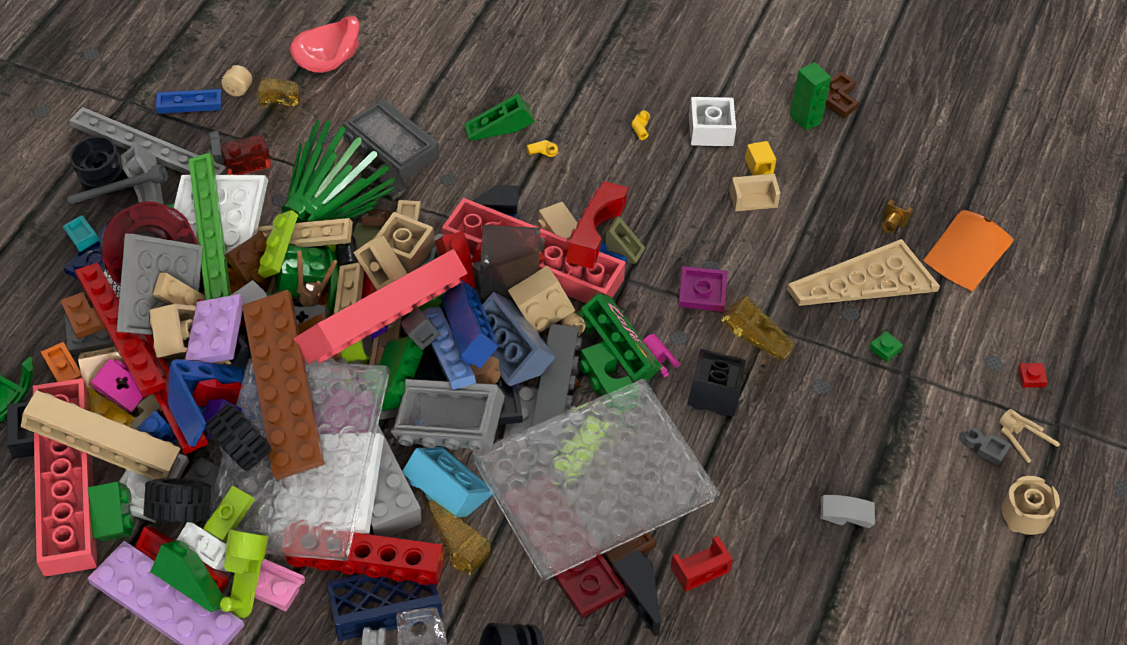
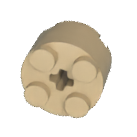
[1002,476,1060,535]

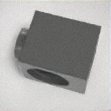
[400,307,441,350]

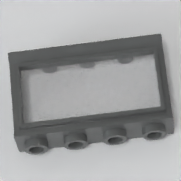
[342,97,439,183]

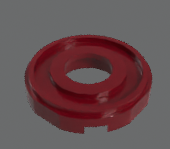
[100,201,198,287]

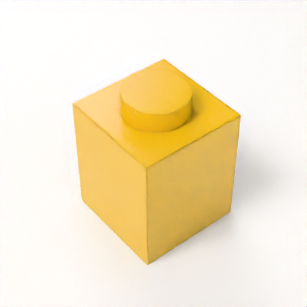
[745,141,776,176]

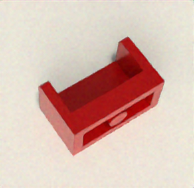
[670,536,733,592]

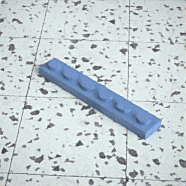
[423,307,476,390]

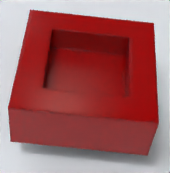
[1018,363,1048,388]

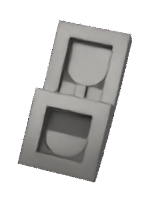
[821,495,875,529]

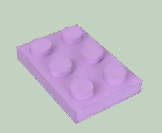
[185,294,245,363]

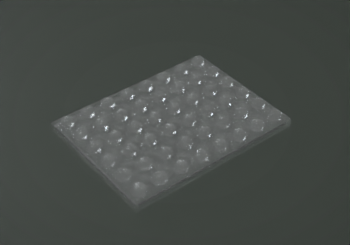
[204,358,390,561]
[471,378,720,581]

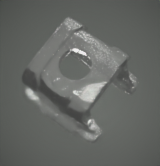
[396,607,447,645]

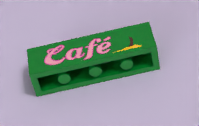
[581,293,663,383]

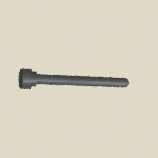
[67,164,168,204]

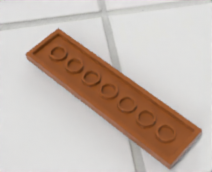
[242,289,325,480]

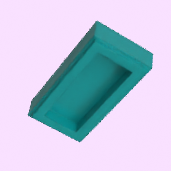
[63,215,100,252]

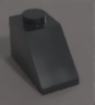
[473,185,518,215]

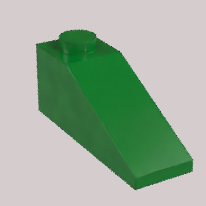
[464,93,535,141]
[150,540,224,612]

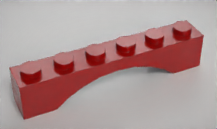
[564,181,629,269]

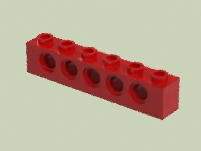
[283,524,445,585]

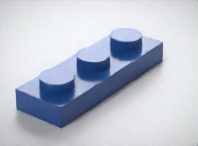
[156,89,222,113]

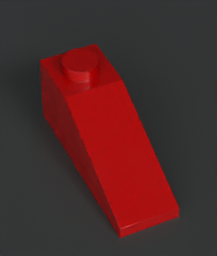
[435,231,476,289]

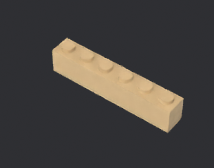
[21,390,181,480]

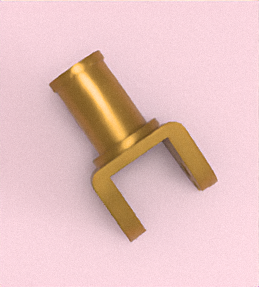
[881,199,913,233]

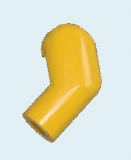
[632,110,650,140]
[526,140,558,157]

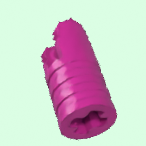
[643,334,681,378]

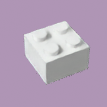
[689,97,736,146]

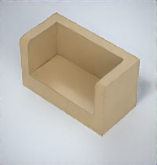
[730,174,780,211]

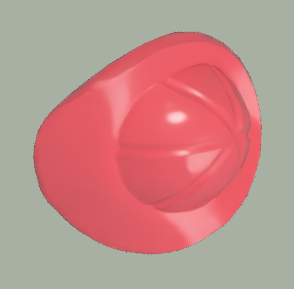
[290,16,360,73]

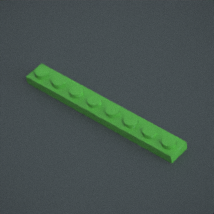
[189,153,231,300]

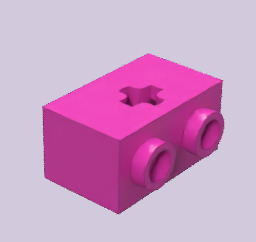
[88,359,143,413]

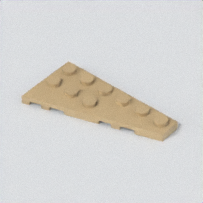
[787,239,940,306]

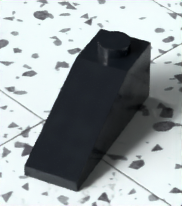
[612,549,661,636]

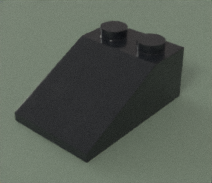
[687,349,746,416]

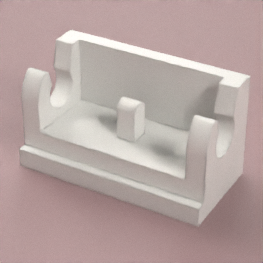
[177,522,227,572]

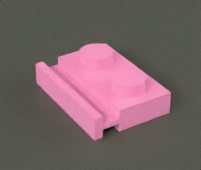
[255,559,305,611]

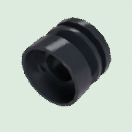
[70,136,126,194]
[479,622,544,645]

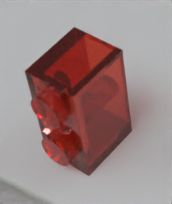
[220,134,271,175]

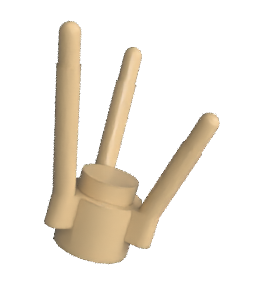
[999,409,1060,463]

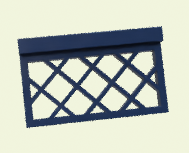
[327,562,443,641]

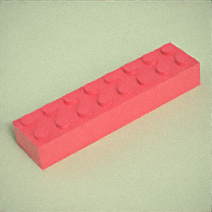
[442,198,626,303]
[293,249,467,364]
[33,378,97,577]

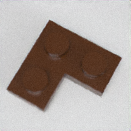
[826,71,859,118]
[224,231,270,288]

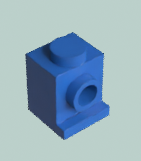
[137,410,177,444]

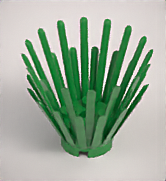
[281,120,396,223]

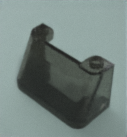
[480,225,545,307]

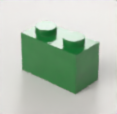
[88,481,134,541]

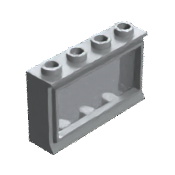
[391,379,505,451]

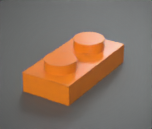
[41,342,82,382]

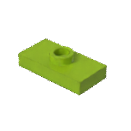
[203,485,255,543]

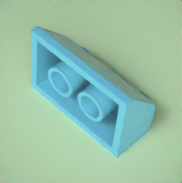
[402,447,495,518]

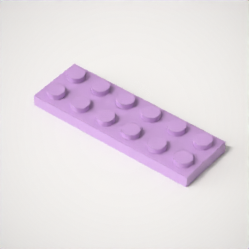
[88,541,244,645]

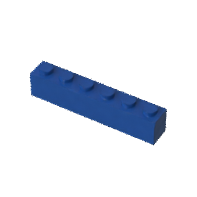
[441,279,498,368]

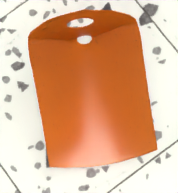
[923,210,1014,291]

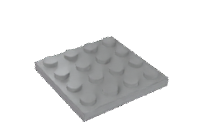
[117,234,203,335]

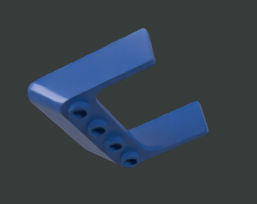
[168,359,267,446]

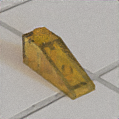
[721,296,795,361]
[428,499,491,575]

